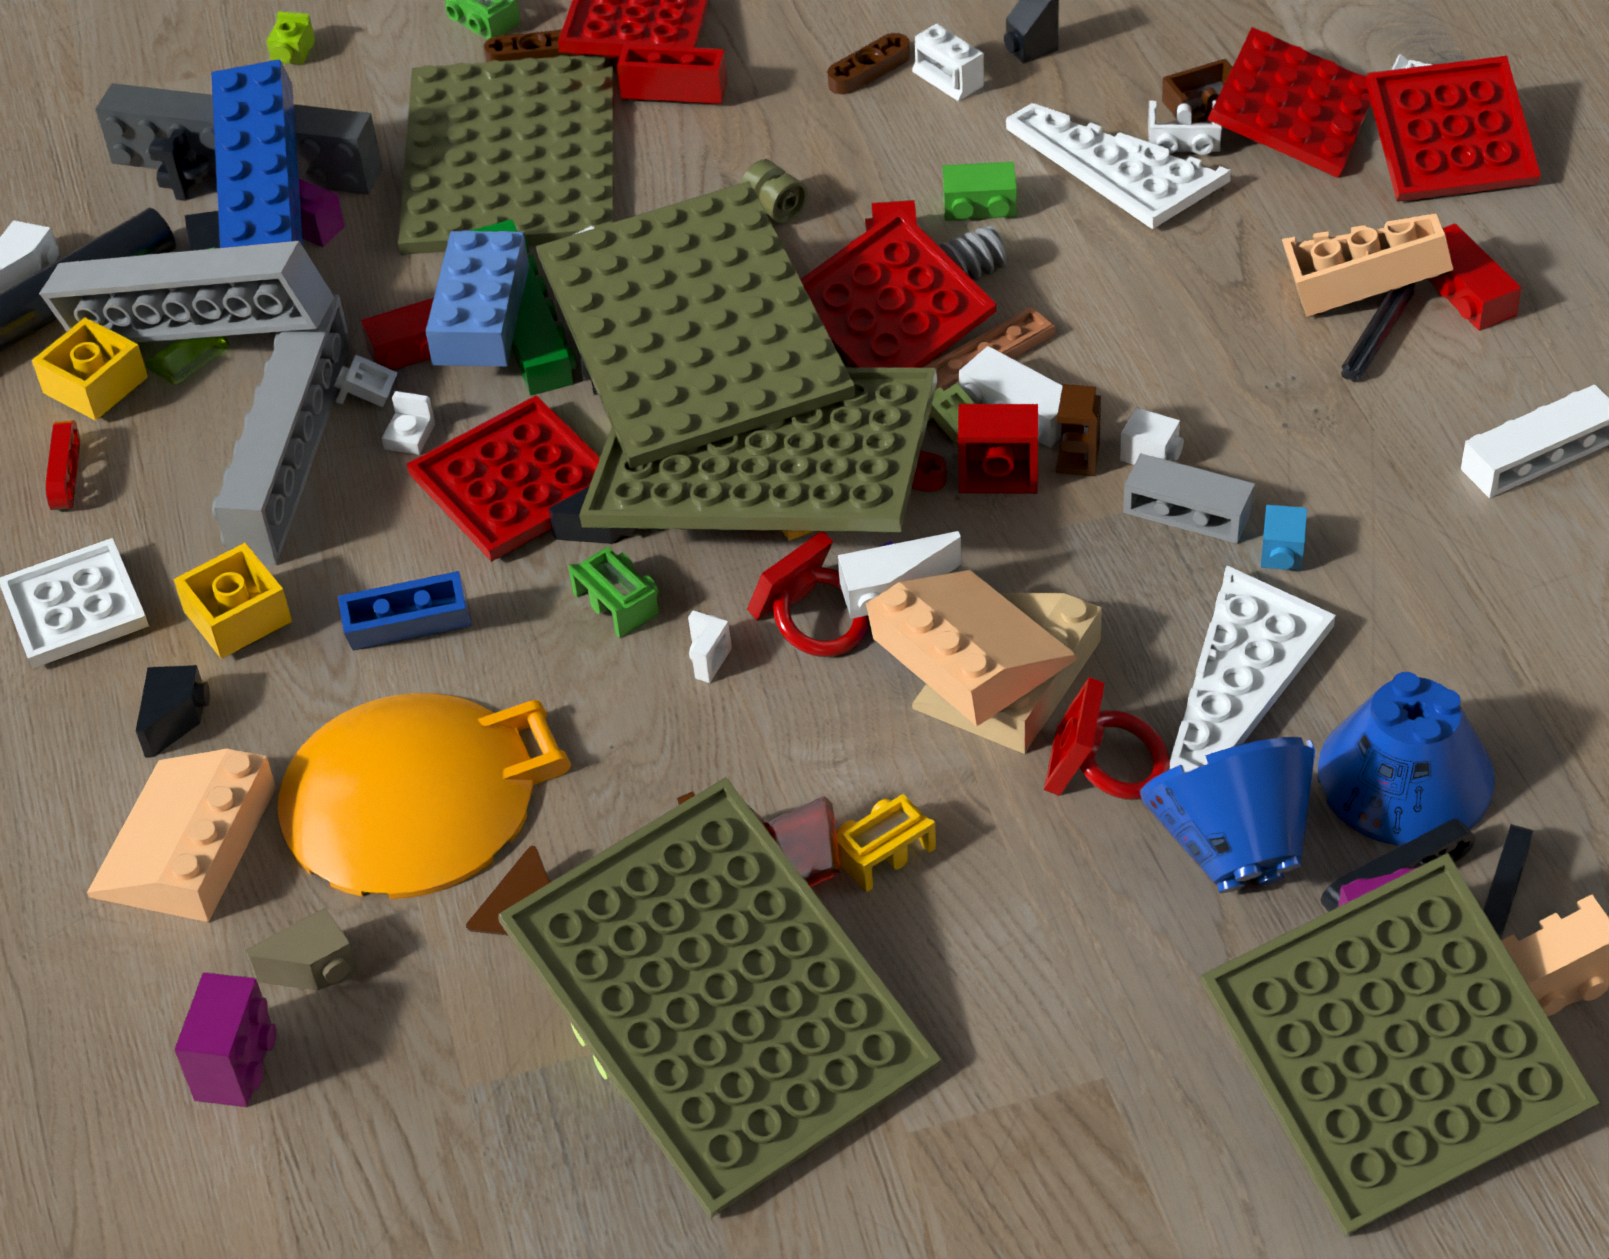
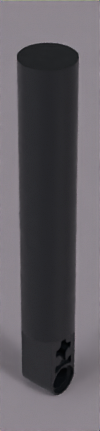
[0,208,176,352]

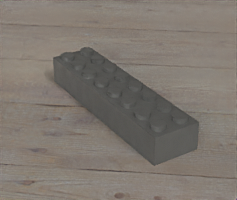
[96,83,383,195]

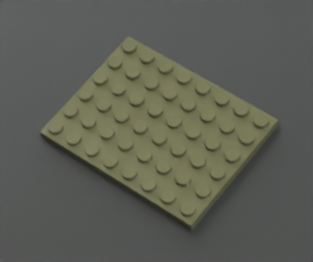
[398,54,614,255]
[536,181,855,468]
[579,368,937,533]
[499,777,942,1219]

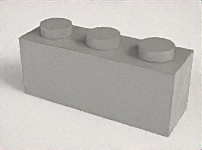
[1123,453,1255,544]

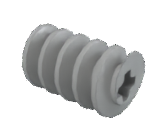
[938,225,1007,279]

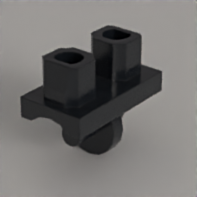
[148,129,211,201]

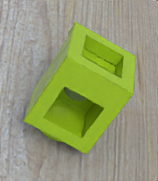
[266,11,315,65]

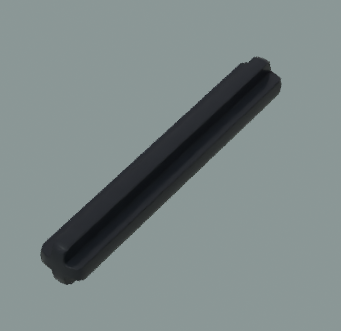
[1341,282,1416,382]

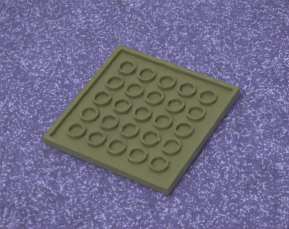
[1199,853,1599,1237]

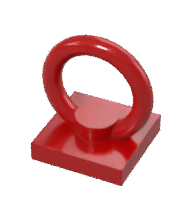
[747,531,869,657]
[1043,677,1170,800]

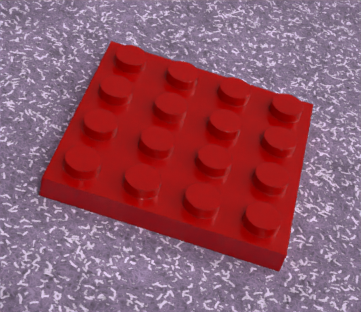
[558,0,710,58]
[1208,27,1371,178]
[1365,56,1541,202]
[800,208,997,368]
[407,395,600,562]

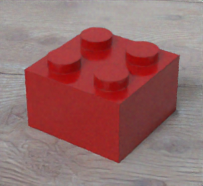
[958,404,1038,494]

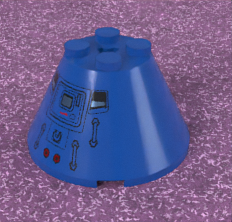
[1317,672,1495,846]
[1140,737,1315,893]

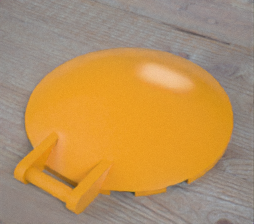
[277,693,571,899]

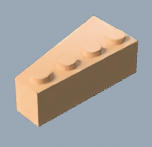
[1282,213,1453,317]
[1501,894,1609,1016]

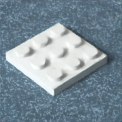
[0,538,149,669]

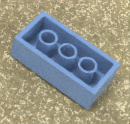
[426,230,529,366]

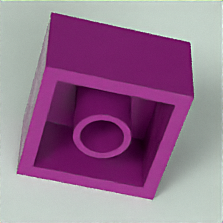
[174,972,276,1107]

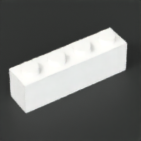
[1461,384,1609,498]

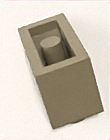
[245,907,358,991]

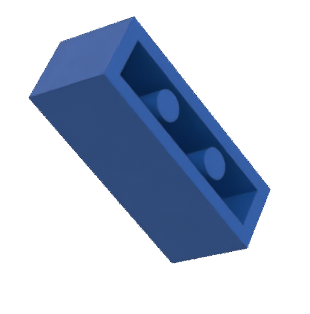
[338,571,472,650]

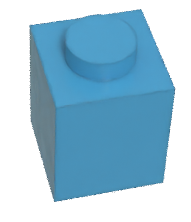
[1261,505,1307,571]

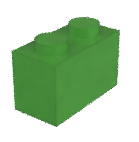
[942,161,1017,221]

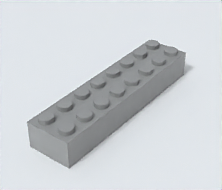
[39,241,334,343]
[212,294,352,565]

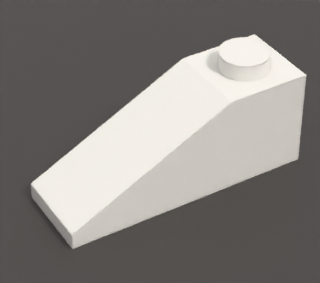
[0,220,60,293]
[838,531,961,619]

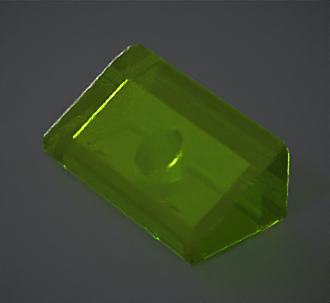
[145,336,229,385]

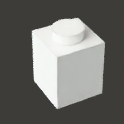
[1120,408,1184,465]

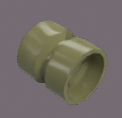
[741,159,808,224]

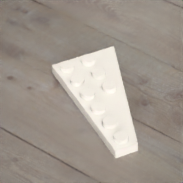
[1006,103,1231,229]
[1170,566,1336,772]

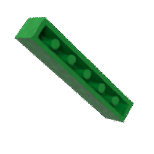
[471,219,577,396]

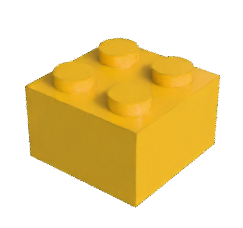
[32,317,148,421]
[173,543,293,659]

